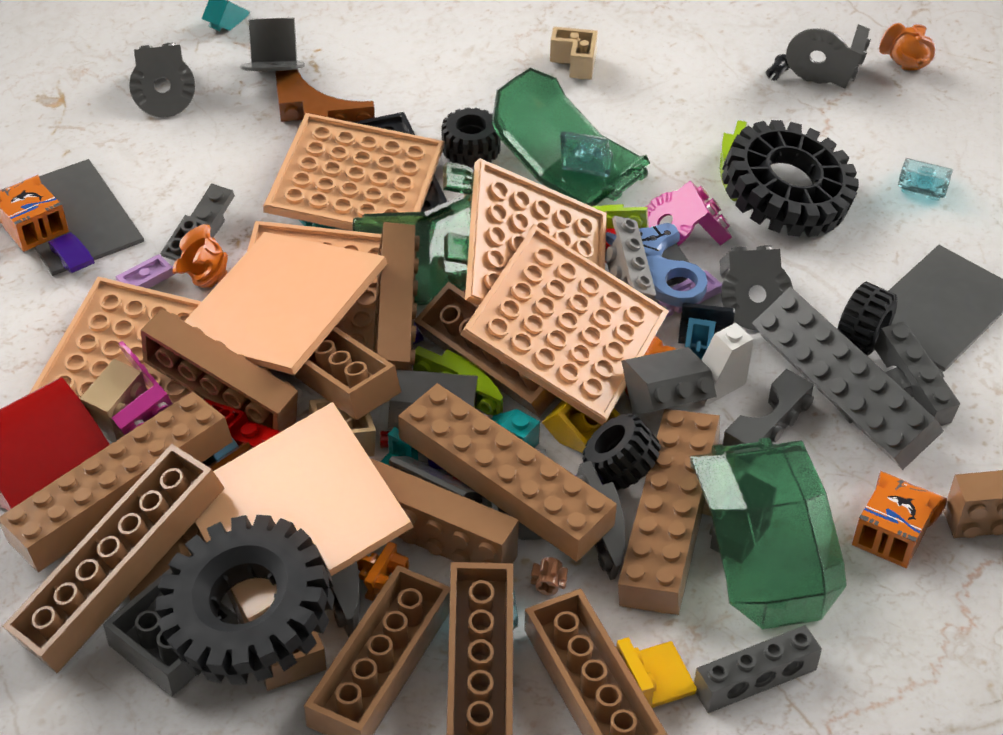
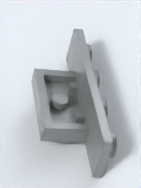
[605,216,656,299]

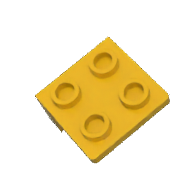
[616,637,697,708]

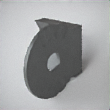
[240,17,305,71]
[786,24,871,88]
[129,43,195,117]
[719,245,793,330]

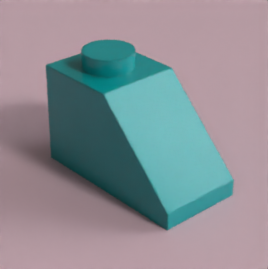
[201,0,250,31]
[491,409,540,448]

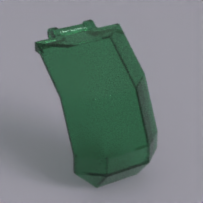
[491,68,650,206]
[690,437,847,629]

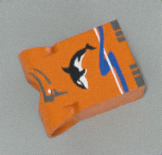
[0,175,69,252]
[852,471,947,569]

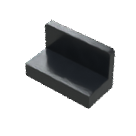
[678,303,735,344]

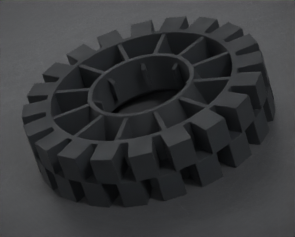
[722,120,859,237]
[156,514,334,685]

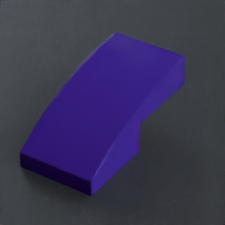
[48,232,95,273]

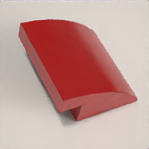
[0,377,110,511]

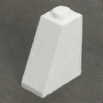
[700,323,754,406]

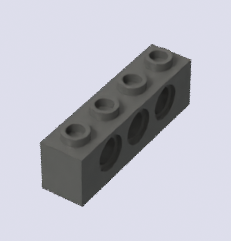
[694,625,822,713]

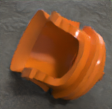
[879,23,935,71]
[173,224,228,288]

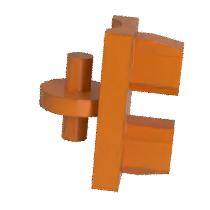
[357,542,409,601]

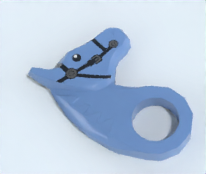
[606,223,708,307]

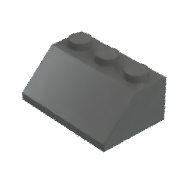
[621,347,717,415]
[388,369,478,429]
[389,456,482,504]

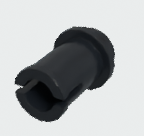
[766,54,790,81]

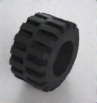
[441,107,501,167]
[837,282,897,355]
[582,413,661,490]

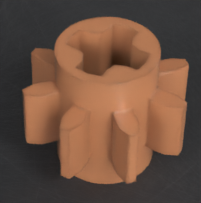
[530,557,568,595]

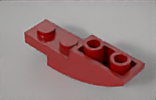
[203,399,281,449]

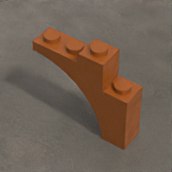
[275,69,375,122]

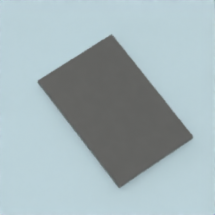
[1,159,144,276]
[888,245,1003,372]

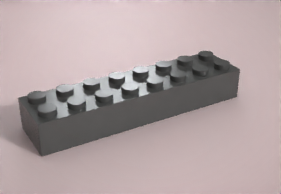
[752,286,944,470]

